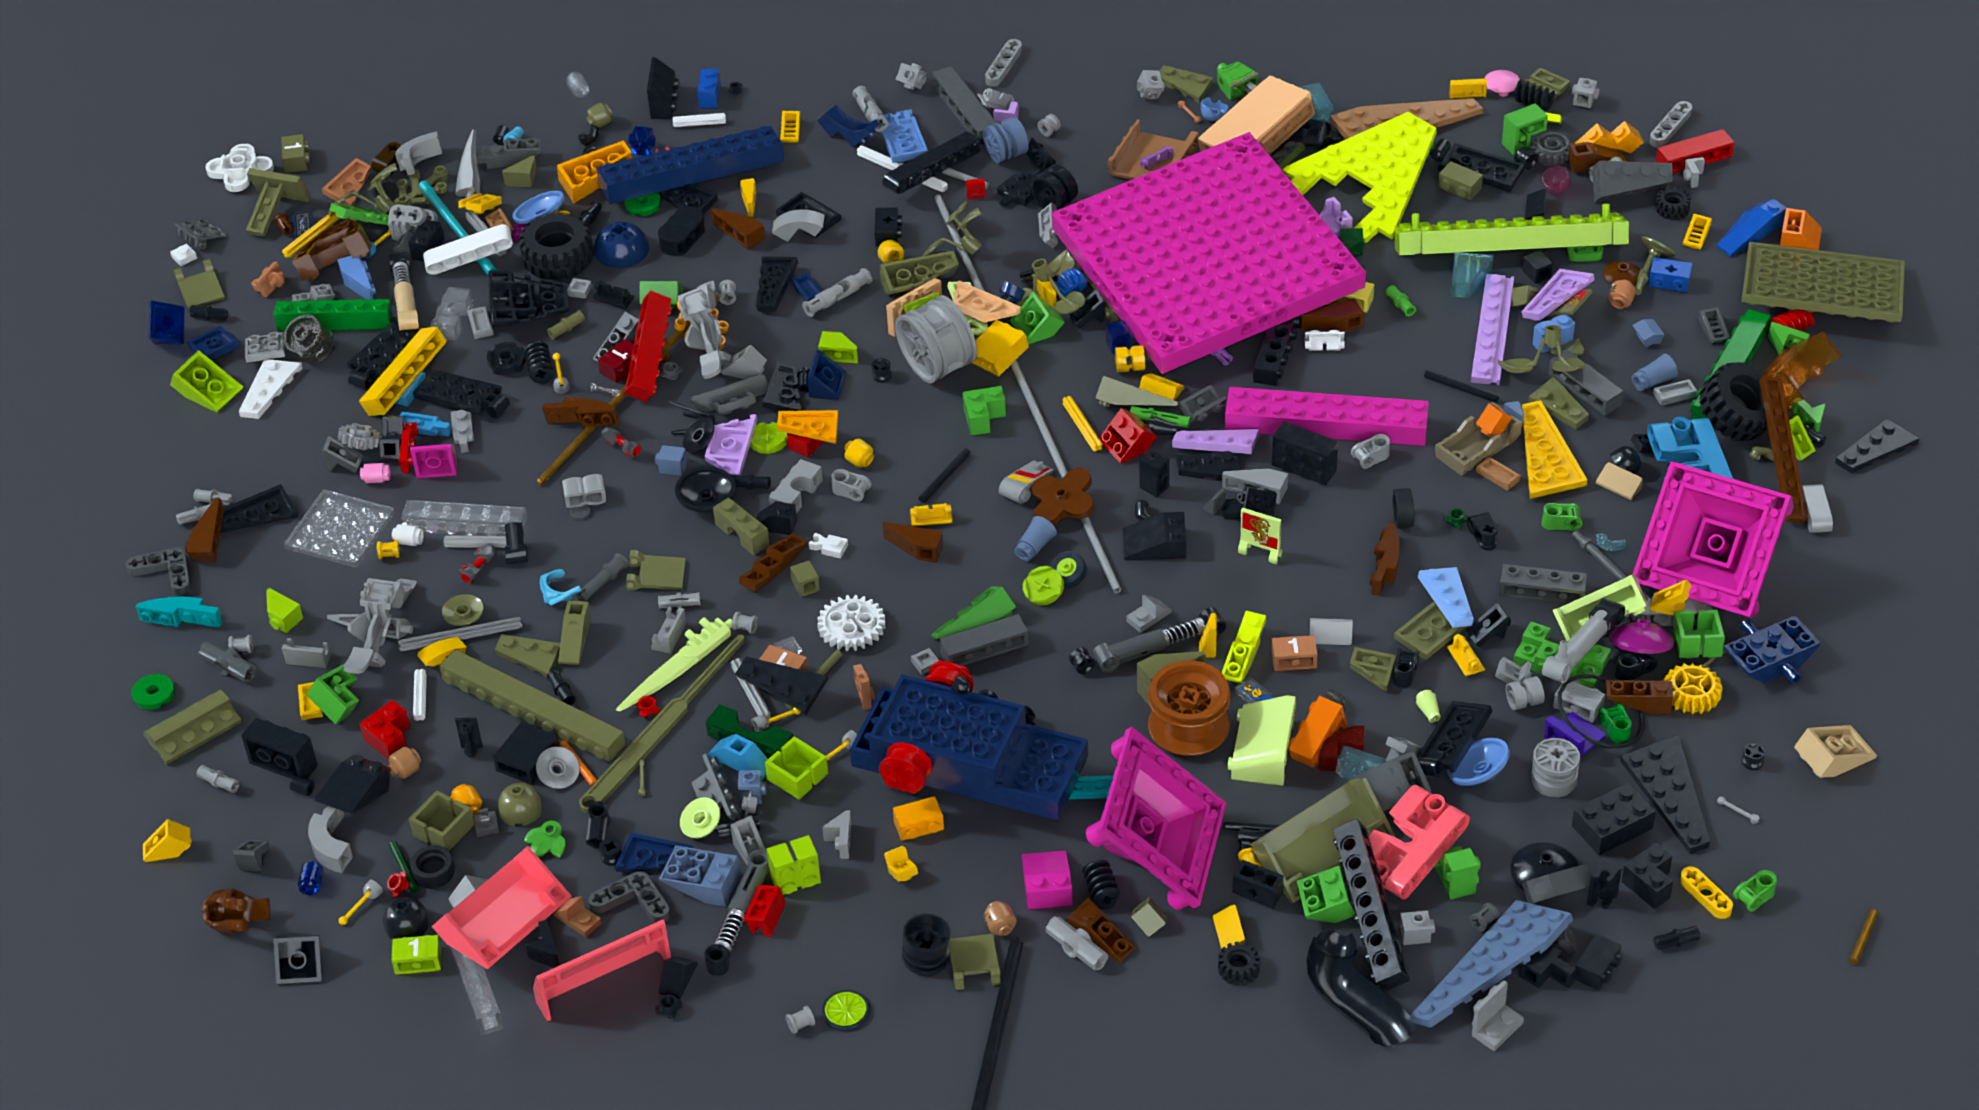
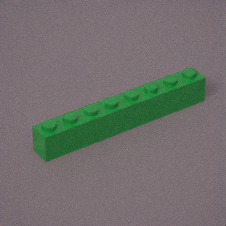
[1690,309,1771,426]

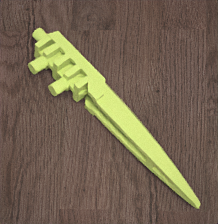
[616,617,732,711]

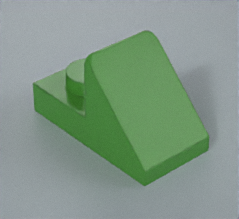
[1767,322,1810,356]
[1791,396,1826,433]

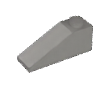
[1222,468,1288,504]

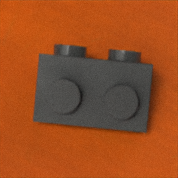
[1178,385,1227,424]

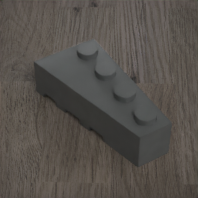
[1593,161,1673,203]

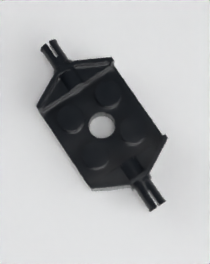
[1286,119,1345,151]

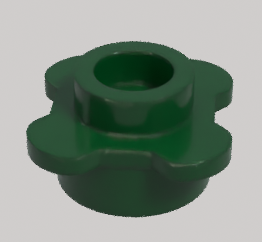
[1444,508,1469,528]

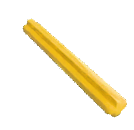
[282,212,341,258]

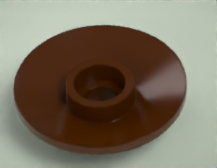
[1603,261,1640,286]

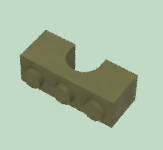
[713,497,770,555]

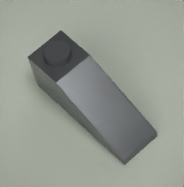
[1522,864,1591,904]

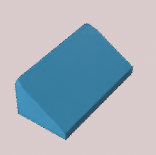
[395,372,426,407]

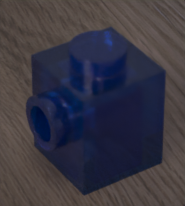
[1106,320,1131,354]

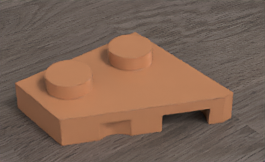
[853,664,875,710]

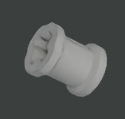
[719,280,736,305]
[732,612,758,634]
[228,634,253,653]
[785,1006,815,1034]

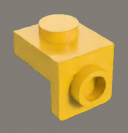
[884,846,918,882]

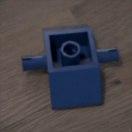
[1723,615,1821,685]

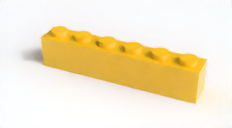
[359,327,447,416]

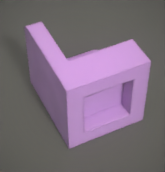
[993,102,1019,125]

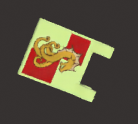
[1238,508,1282,565]

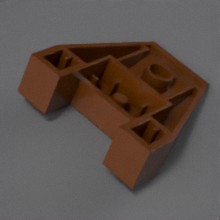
[292,219,372,281]

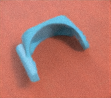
[540,569,582,606]

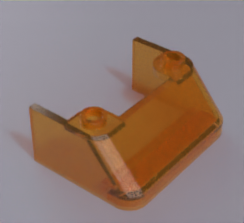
[1762,331,1842,410]

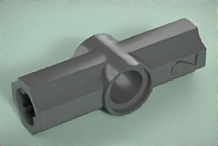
[198,641,257,683]

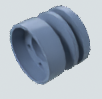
[983,117,1029,163]

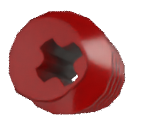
[1769,309,1814,331]

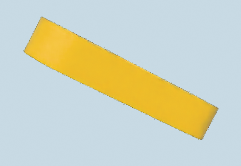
[1680,867,1733,919]

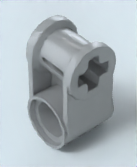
[1351,434,1390,469]
[832,469,872,502]

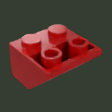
[1099,408,1157,463]

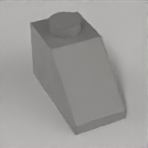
[721,345,767,379]

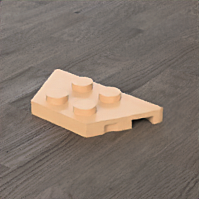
[953,281,1021,322]

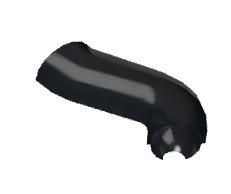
[1306,927,1416,1046]

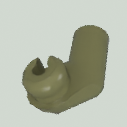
[1749,446,1774,462]

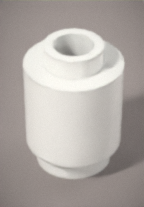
[392,524,424,546]

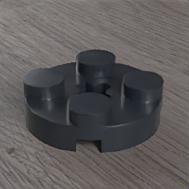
[487,342,526,375]

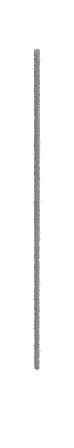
[934,195,1121,593]

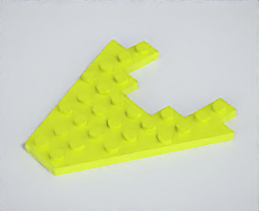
[1282,112,1437,243]

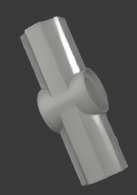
[1046,916,1108,971]

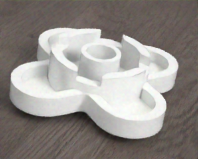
[206,144,274,192]

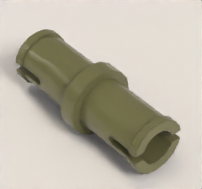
[547,310,585,340]

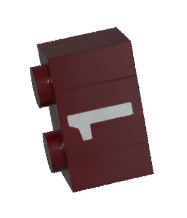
[598,339,634,383]

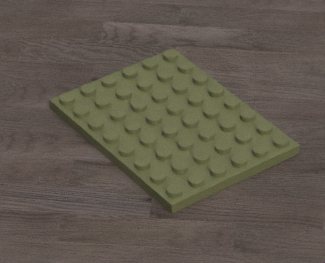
[1741,242,1905,323]

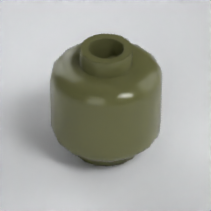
[586,102,614,129]

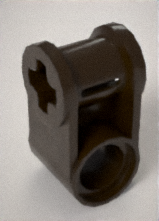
[371,142,401,176]

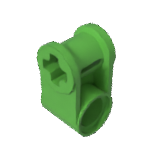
[1541,503,1583,531]
[1733,870,1777,912]

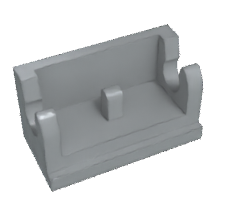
[651,607,686,654]
[282,638,332,668]

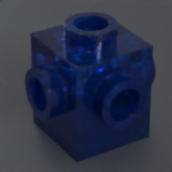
[628,126,656,155]

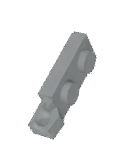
[1038,203,1058,249]
[451,410,474,453]

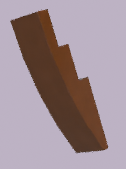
[739,533,808,592]

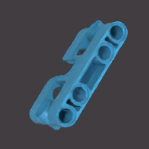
[1647,417,1733,480]

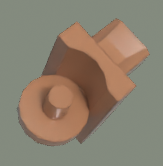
[251,262,286,297]

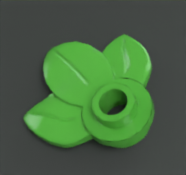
[524,820,566,858]

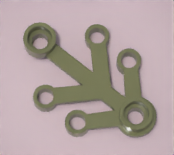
[394,166,449,212]

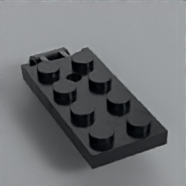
[1430,139,1525,191]
[347,321,420,390]
[413,369,510,418]
[1417,701,1493,777]

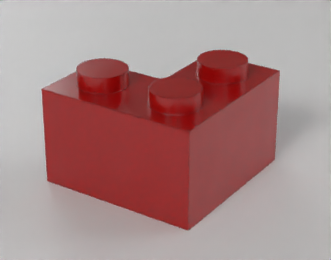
[359,699,410,760]

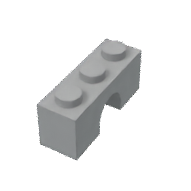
[769,459,823,513]

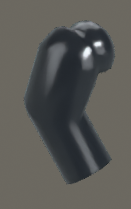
[1135,500,1153,521]

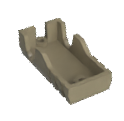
[1435,402,1522,476]

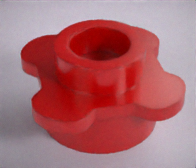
[636,696,660,717]
[387,871,409,897]

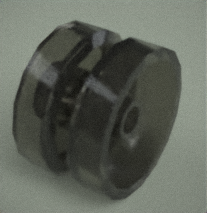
[283,314,334,364]

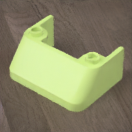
[1553,574,1648,641]

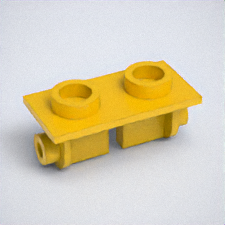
[910,503,952,526]
[1447,634,1485,677]

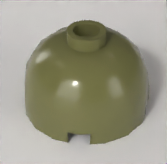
[498,782,542,826]

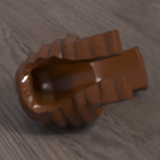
[202,888,270,935]

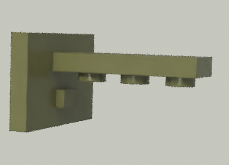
[246,168,311,237]

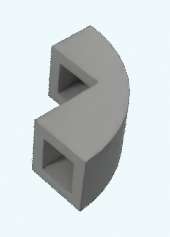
[772,210,825,242]

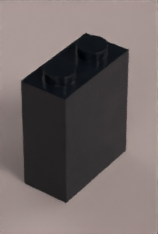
[493,721,560,785]

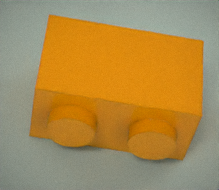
[893,796,944,841]

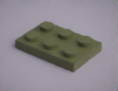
[1394,601,1468,660]

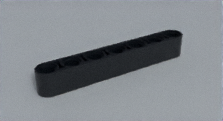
[882,131,984,194]

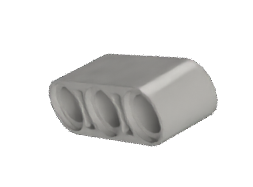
[1801,484,1833,533]

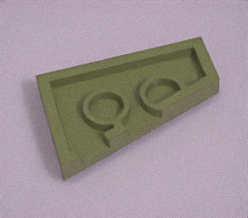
[1160,65,1213,104]
[1528,376,1589,430]
[495,634,560,678]

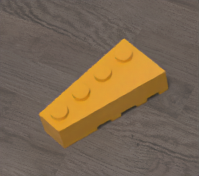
[557,140,632,204]

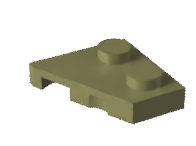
[1349,647,1396,691]

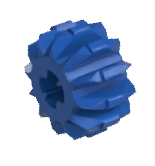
[1055,268,1087,297]

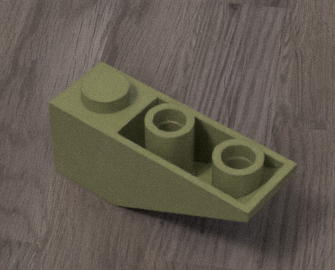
[558,601,591,665]

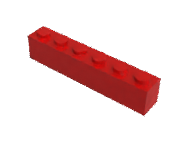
[624,290,672,402]

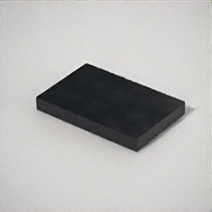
[776,192,841,238]

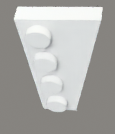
[239,359,302,419]

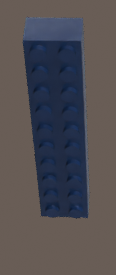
[596,126,784,204]

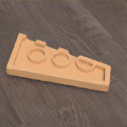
[886,278,942,337]

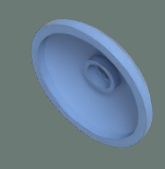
[512,191,565,225]
[1447,738,1510,786]

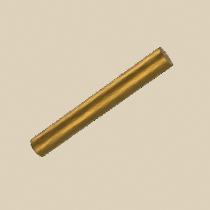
[1849,909,1879,965]

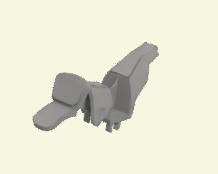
[678,281,732,379]
[344,578,417,674]

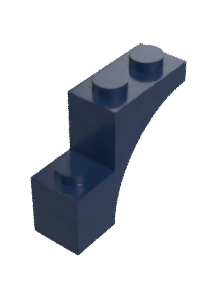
[817,105,880,147]

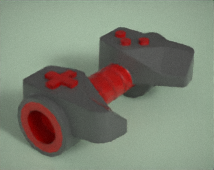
[601,426,642,459]
[458,544,496,584]

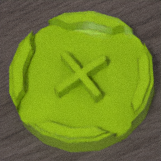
[750,422,788,454]
[1023,566,1064,606]

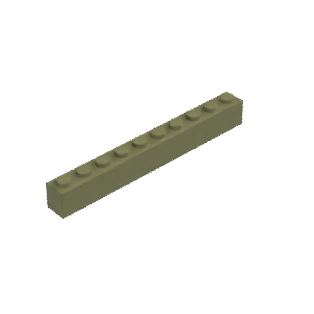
[439,650,626,762]

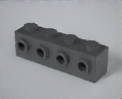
[1548,350,1623,416]
[1499,564,1587,604]
[940,614,1029,666]

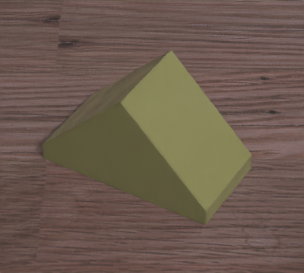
[502,155,537,188]

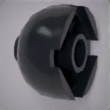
[383,897,429,940]

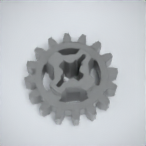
[338,423,382,450]

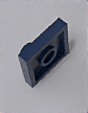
[187,326,239,361]

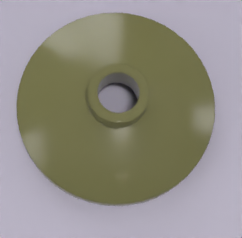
[442,594,484,626]

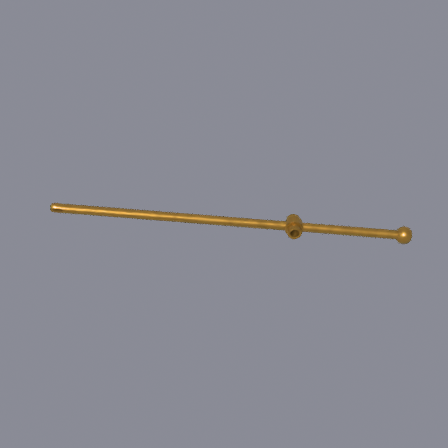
[537,293,719,485]

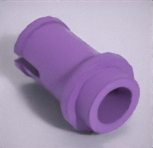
[1211,348,1233,366]

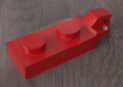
[399,422,419,473]

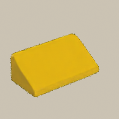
[1139,373,1185,401]
[1213,905,1245,950]

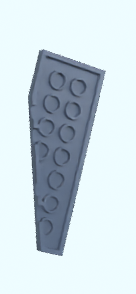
[1410,900,1573,1028]

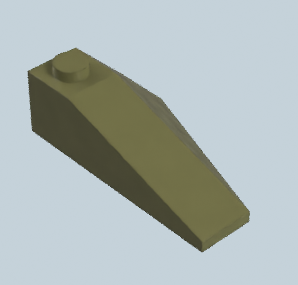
[880,251,959,294]

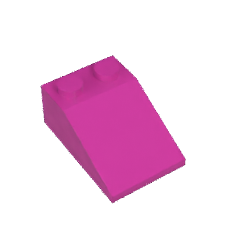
[1021,850,1072,910]

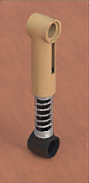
[389,252,419,331]

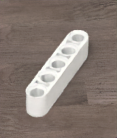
[423,225,513,275]

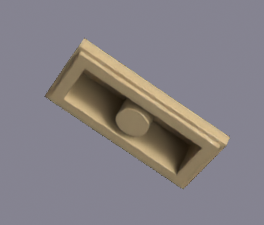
[1596,462,1643,500]

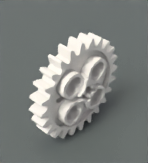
[817,595,885,651]

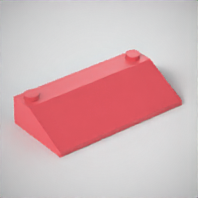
[432,846,572,969]
[533,920,671,1022]

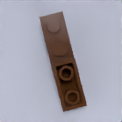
[542,397,620,427]
[1369,522,1400,596]

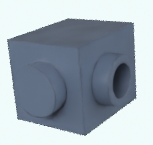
[655,445,687,476]

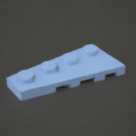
[1418,567,1473,628]

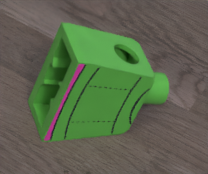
[1217,62,1258,101]

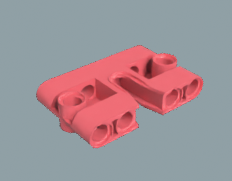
[1357,785,1470,899]

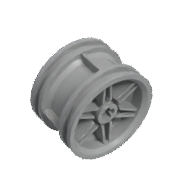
[895,295,977,383]

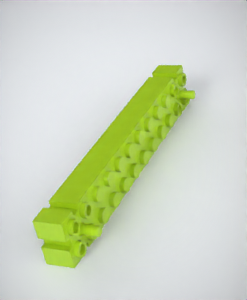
[1394,204,1629,255]

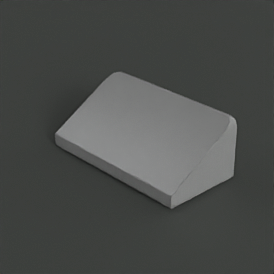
[1309,618,1353,645]

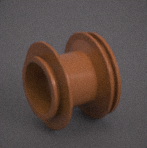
[1148,660,1231,756]

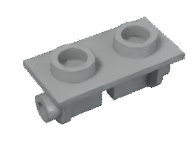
[977,88,1015,110]

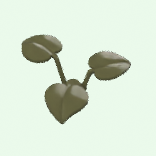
[328,163,398,217]
[923,200,982,256]
[1007,249,1086,314]
[1498,325,1585,373]

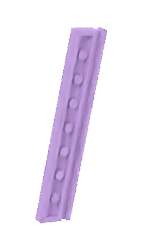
[1471,274,1514,385]

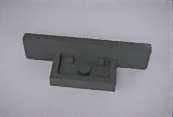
[691,374,768,415]
[692,753,742,821]

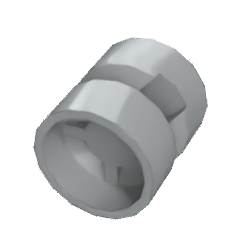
[1505,676,1545,710]

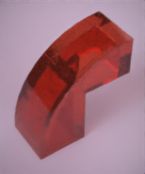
[1318,726,1365,772]

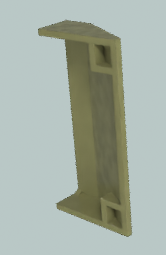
[1251,778,1396,903]

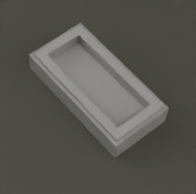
[467,306,493,339]
[1653,379,1698,406]

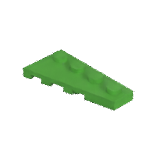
[329,203,389,225]

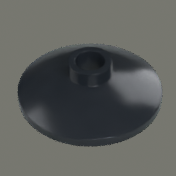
[683,417,715,453]

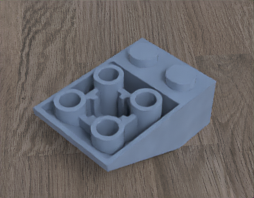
[659,845,742,907]

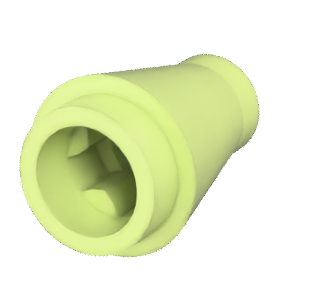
[1416,690,1441,723]

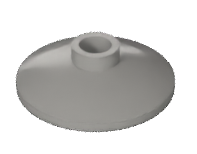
[536,747,579,789]

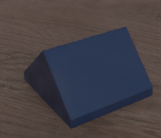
[808,349,847,400]

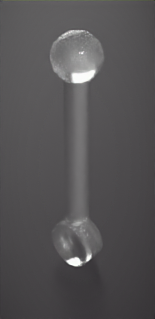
[590,383,619,396]

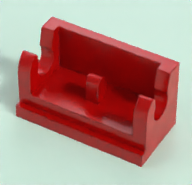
[744,885,786,937]

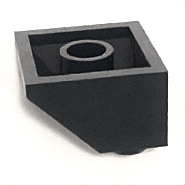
[273,934,323,984]

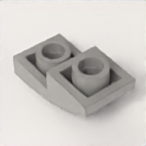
[292,284,335,301]

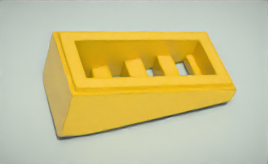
[780,111,801,142]
[740,178,756,217]
[1682,214,1712,250]
[1199,613,1217,658]

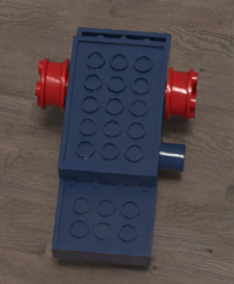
[850,660,1088,821]

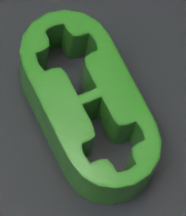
[1567,245,1603,262]

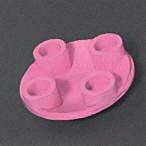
[1485,70,1520,97]

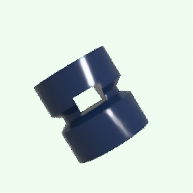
[996,281,1026,305]

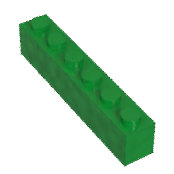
[273,299,393,331]

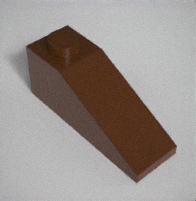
[711,208,765,250]
[185,497,225,561]

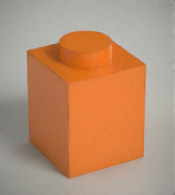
[1476,403,1513,437]

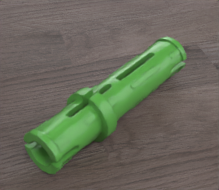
[1130,406,1190,429]

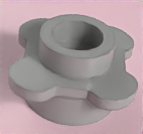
[741,791,757,817]

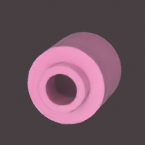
[360,463,391,484]

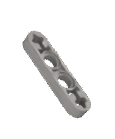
[985,39,1022,87]
[1649,101,1692,148]

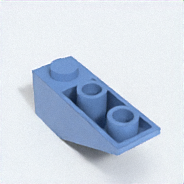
[337,256,376,300]

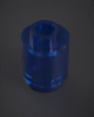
[298,861,324,895]

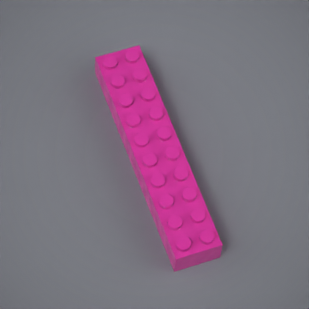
[1225,387,1429,446]

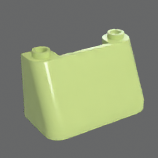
[1228,695,1296,786]

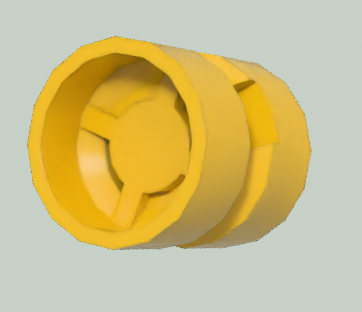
[1115,345,1145,373]

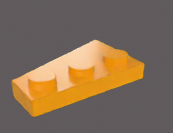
[777,410,839,444]

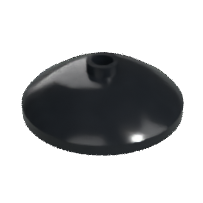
[675,467,736,512]
[1511,842,1579,897]

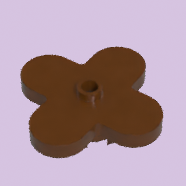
[1031,468,1095,525]

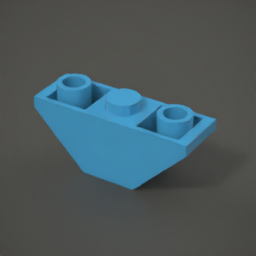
[708,734,768,781]

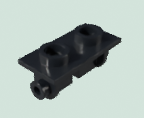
[1026,137,1056,170]
[592,281,635,308]
[1237,488,1277,513]
[455,717,483,758]

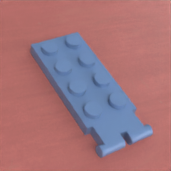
[881,109,928,163]

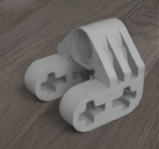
[388,204,438,241]

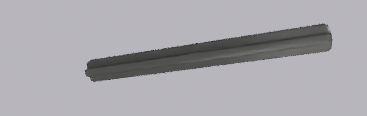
[398,616,523,652]

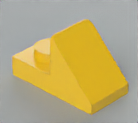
[1649,580,1692,616]

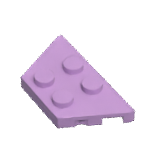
[705,414,757,475]

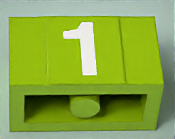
[392,935,442,975]

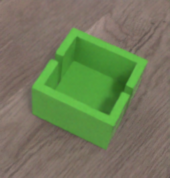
[1672,610,1725,658]

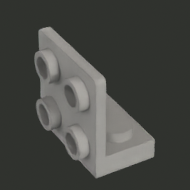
[1472,980,1524,1051]

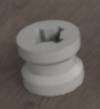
[1038,114,1061,137]

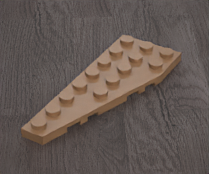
[1329,98,1483,139]

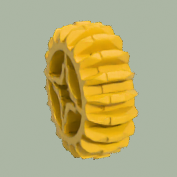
[1664,662,1723,716]

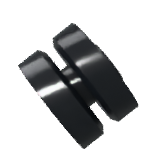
[1031,164,1078,210]

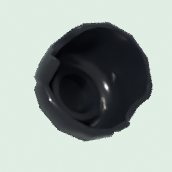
[1610,446,1641,474]

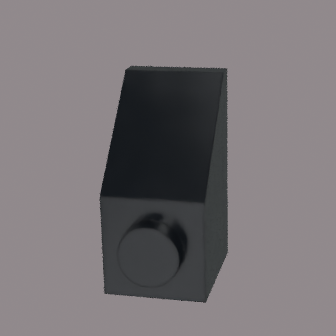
[756,501,797,535]

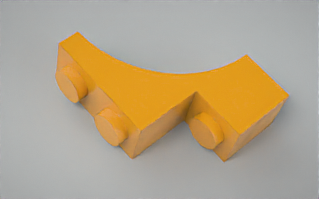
[1574,121,1644,154]

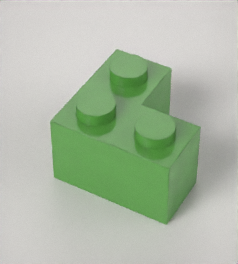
[1502,104,1548,156]
[963,386,1006,436]
[306,664,359,724]
[1434,845,1481,900]

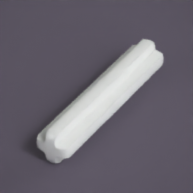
[673,113,726,128]
[413,669,427,721]

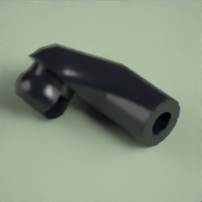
[578,125,599,145]

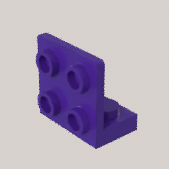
[1544,712,1605,758]

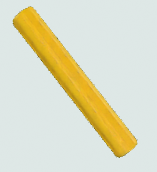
[1062,396,1103,452]

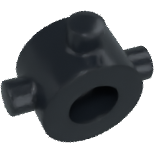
[729,82,743,94]

